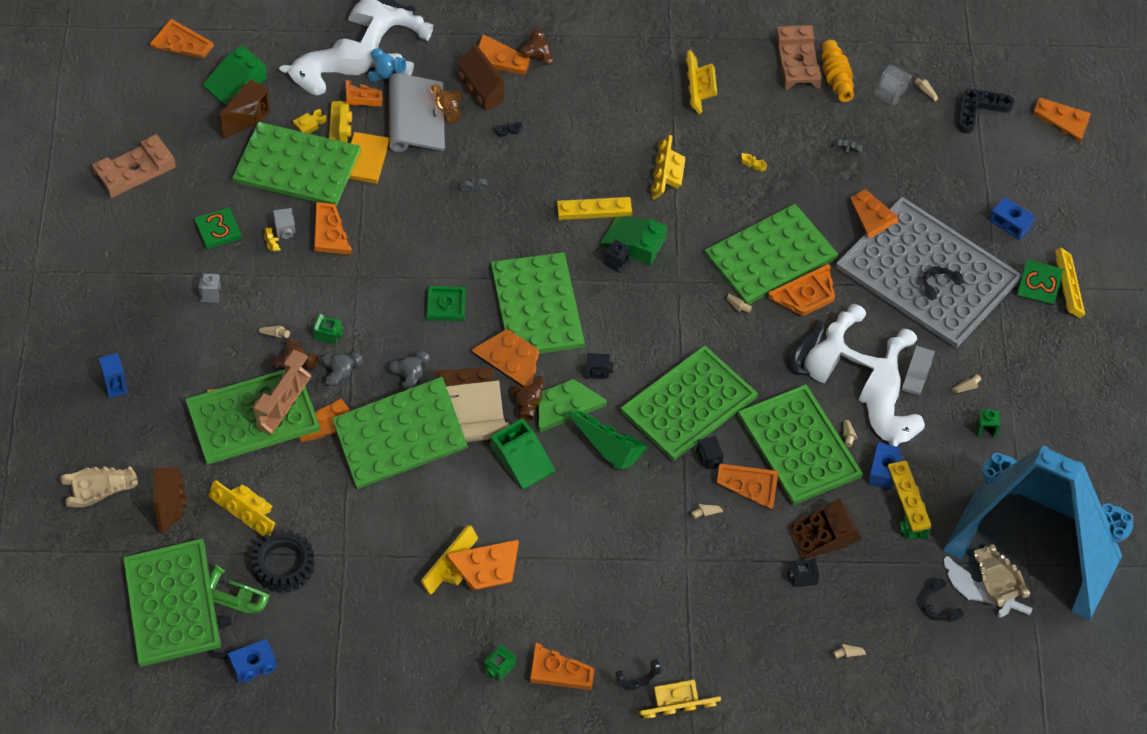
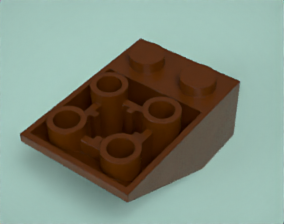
[219,79,271,139]
[788,498,862,560]

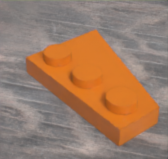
[150,19,214,59]
[479,34,530,75]
[1033,97,1091,143]
[850,189,899,239]
[314,202,352,255]
[298,398,350,442]

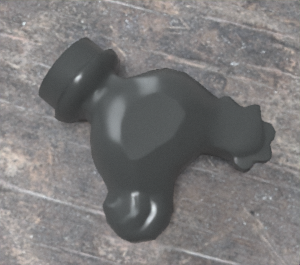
[389,349,430,390]
[321,351,363,386]

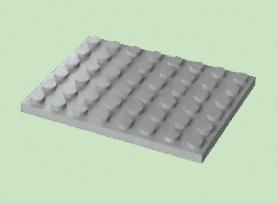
[836,197,1022,348]

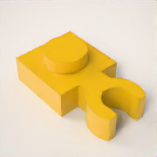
[293,109,327,134]

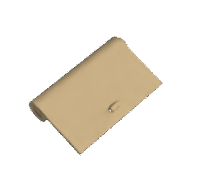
[446,380,509,443]

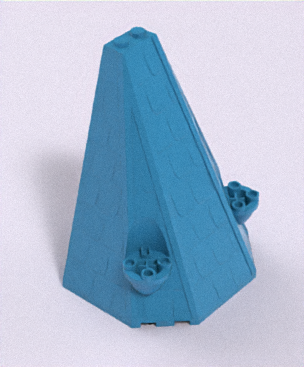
[944,446,1133,620]

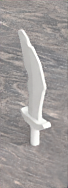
[944,556,1033,617]

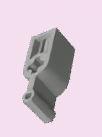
[902,346,935,396]

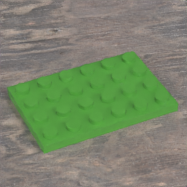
[232,122,361,206]
[704,204,838,305]
[491,252,585,354]
[620,345,758,461]
[186,369,320,465]
[332,377,469,489]
[738,385,863,506]
[124,539,221,667]

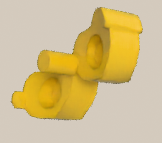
[740,153,767,172]
[264,228,281,251]

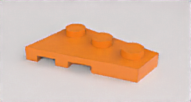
[717,464,778,511]
[530,643,594,690]

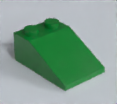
[202,45,267,107]
[600,217,667,266]

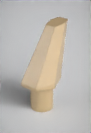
[915,78,938,101]
[727,294,752,313]
[259,326,290,338]
[952,374,981,393]
[843,420,858,447]
[691,504,723,519]
[833,644,866,659]

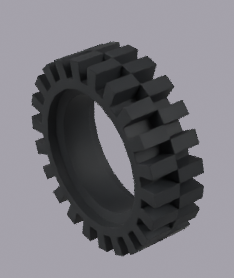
[251,530,315,593]

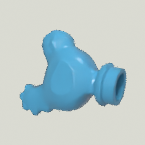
[368,48,406,83]

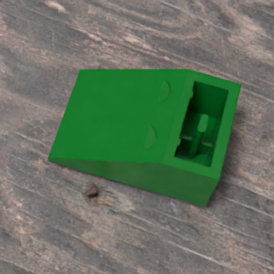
[490,418,556,490]

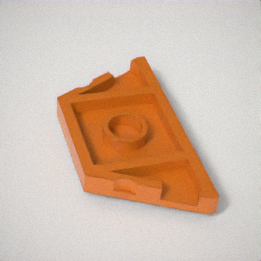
[768,264,835,316]
[472,329,539,387]
[445,540,519,591]

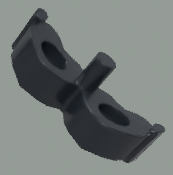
[495,122,522,137]

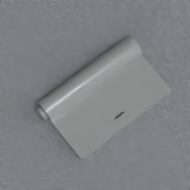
[389,73,445,152]

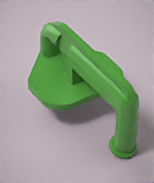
[210,564,270,614]

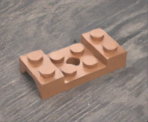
[776,25,822,90]
[92,134,176,198]
[253,350,311,435]

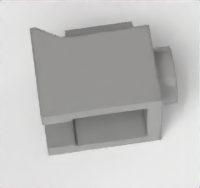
[273,208,295,239]
[199,273,221,303]

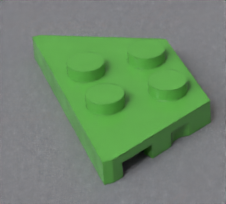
[539,379,607,433]

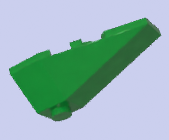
[568,410,648,470]

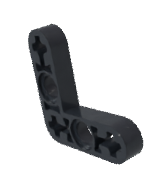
[958,89,1014,134]

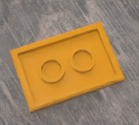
[349,132,390,184]

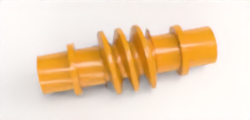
[821,40,854,102]

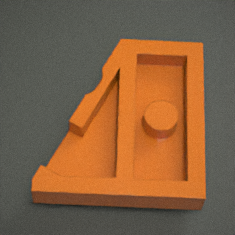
[345,80,383,107]

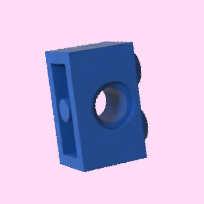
[990,197,1035,241]
[99,353,128,398]
[868,442,903,490]
[228,639,277,683]

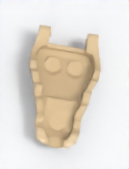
[60,467,138,507]
[974,544,1030,607]

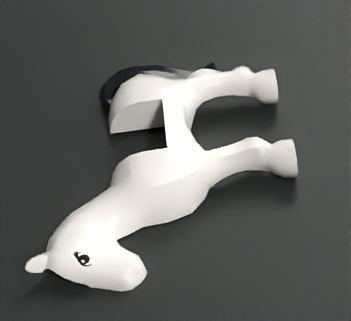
[279,0,433,95]
[788,304,925,446]

